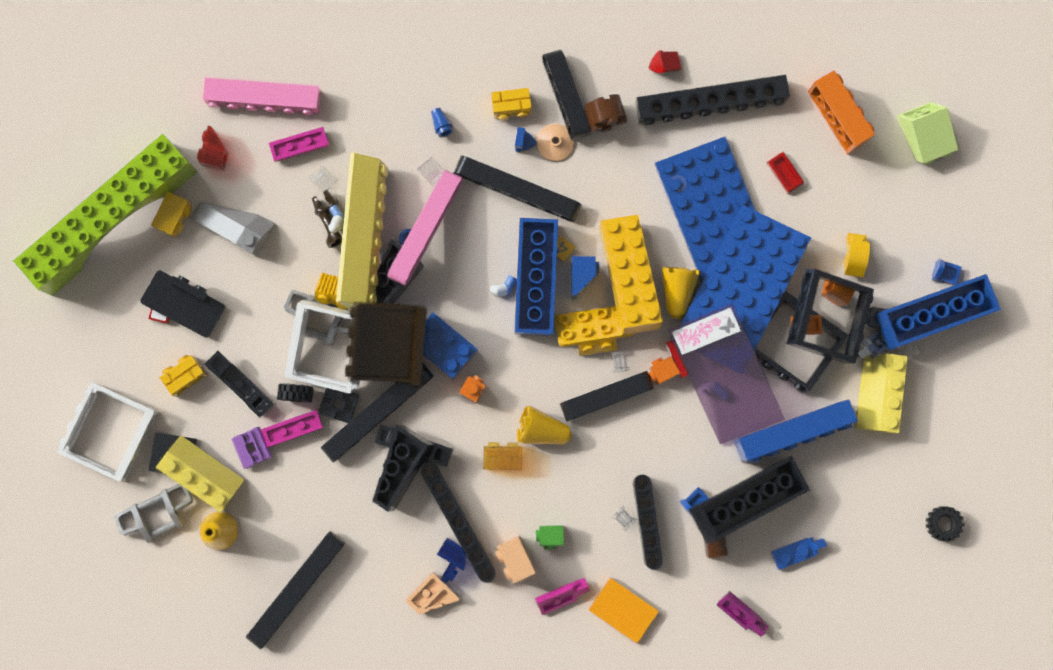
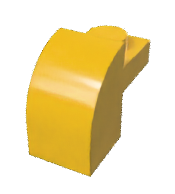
[843,233,870,277]

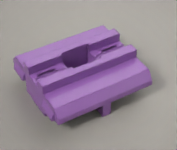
[231,426,273,469]

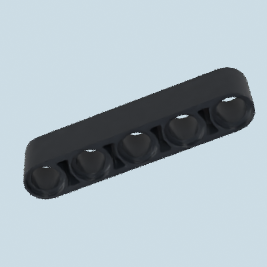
[542,49,591,140]
[560,371,654,422]
[632,474,663,570]

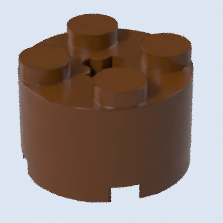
[584,94,628,133]

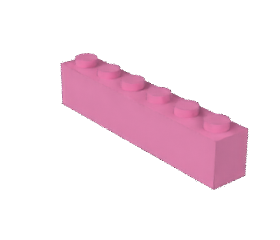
[203,78,321,115]

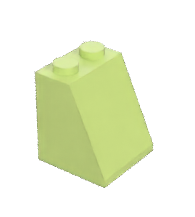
[897,102,958,164]

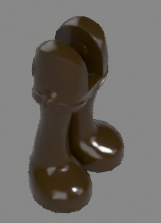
[311,190,344,248]

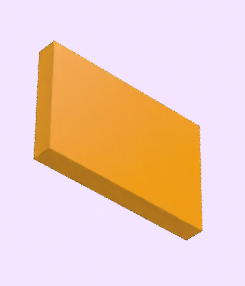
[588,578,659,644]

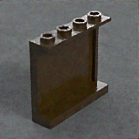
[345,301,427,386]

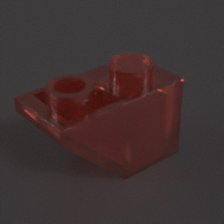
[197,126,229,171]

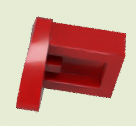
[649,50,682,73]

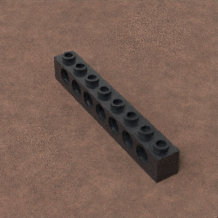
[635,74,790,125]

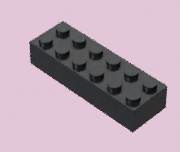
[688,455,810,544]

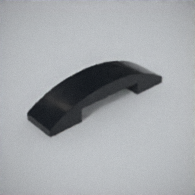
[204,350,273,418]
[374,424,454,467]

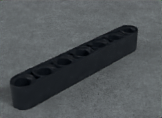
[454,155,582,222]
[321,362,434,463]
[421,462,496,583]
[245,531,345,650]

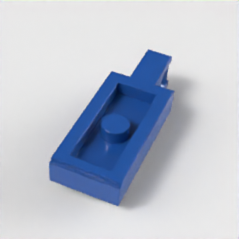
[771,537,827,570]

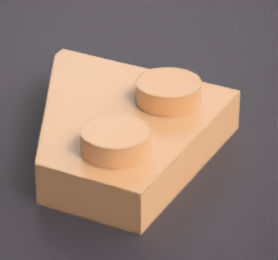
[406,572,460,614]

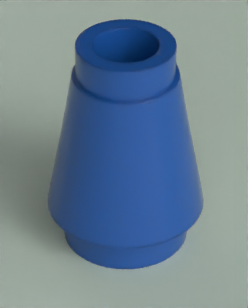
[431,108,453,137]

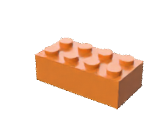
[807,70,875,155]

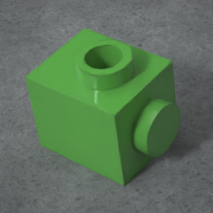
[536,525,564,549]

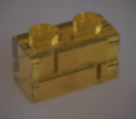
[483,442,522,470]

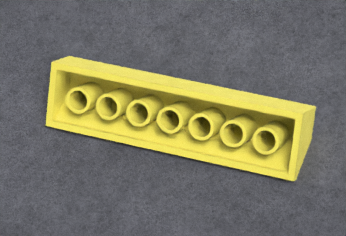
[336,153,388,310]

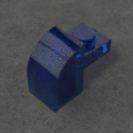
[437,537,467,584]

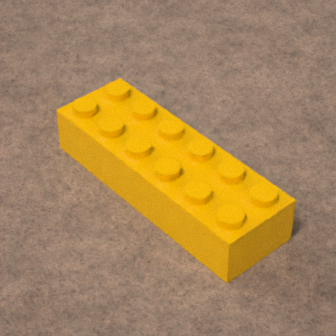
[599,214,663,335]

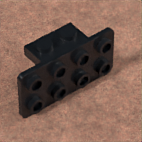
[140,270,225,338]

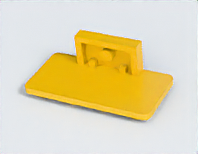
[554,306,635,356]

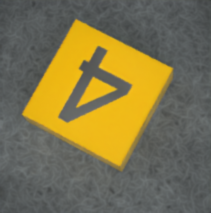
[557,236,575,262]

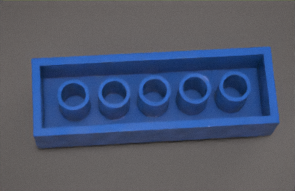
[515,218,558,336]
[875,274,1001,350]
[734,399,857,464]

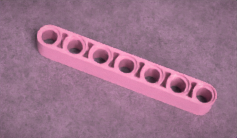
[387,170,463,286]

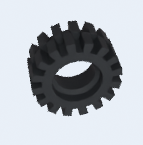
[277,383,313,403]
[925,506,964,542]

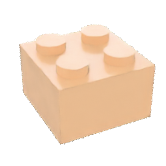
[495,536,535,583]

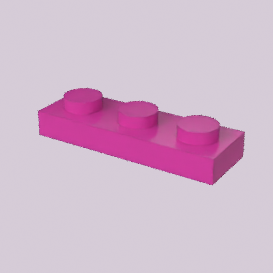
[269,127,329,162]
[262,410,324,447]

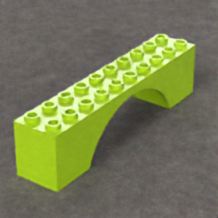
[13,134,198,296]

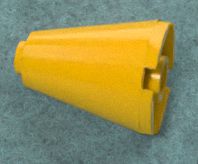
[662,267,700,319]
[516,405,572,445]
[199,511,238,550]

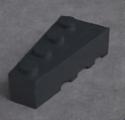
[375,239,424,304]
[372,424,434,512]

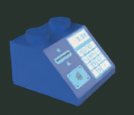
[571,256,599,300]

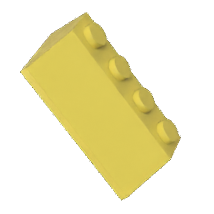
[855,353,908,434]
[156,435,245,513]

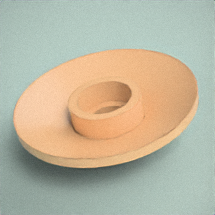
[537,124,574,161]

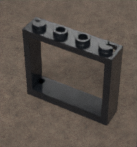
[786,269,874,364]
[751,291,849,393]

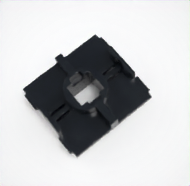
[318,388,360,423]

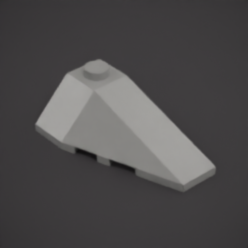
[191,202,275,257]

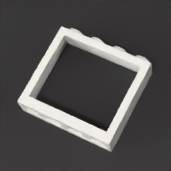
[284,300,360,393]
[57,382,159,482]

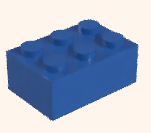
[423,313,478,380]

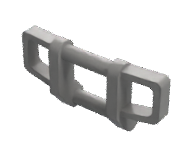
[284,290,350,346]
[114,484,193,544]

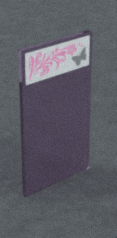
[668,303,785,444]

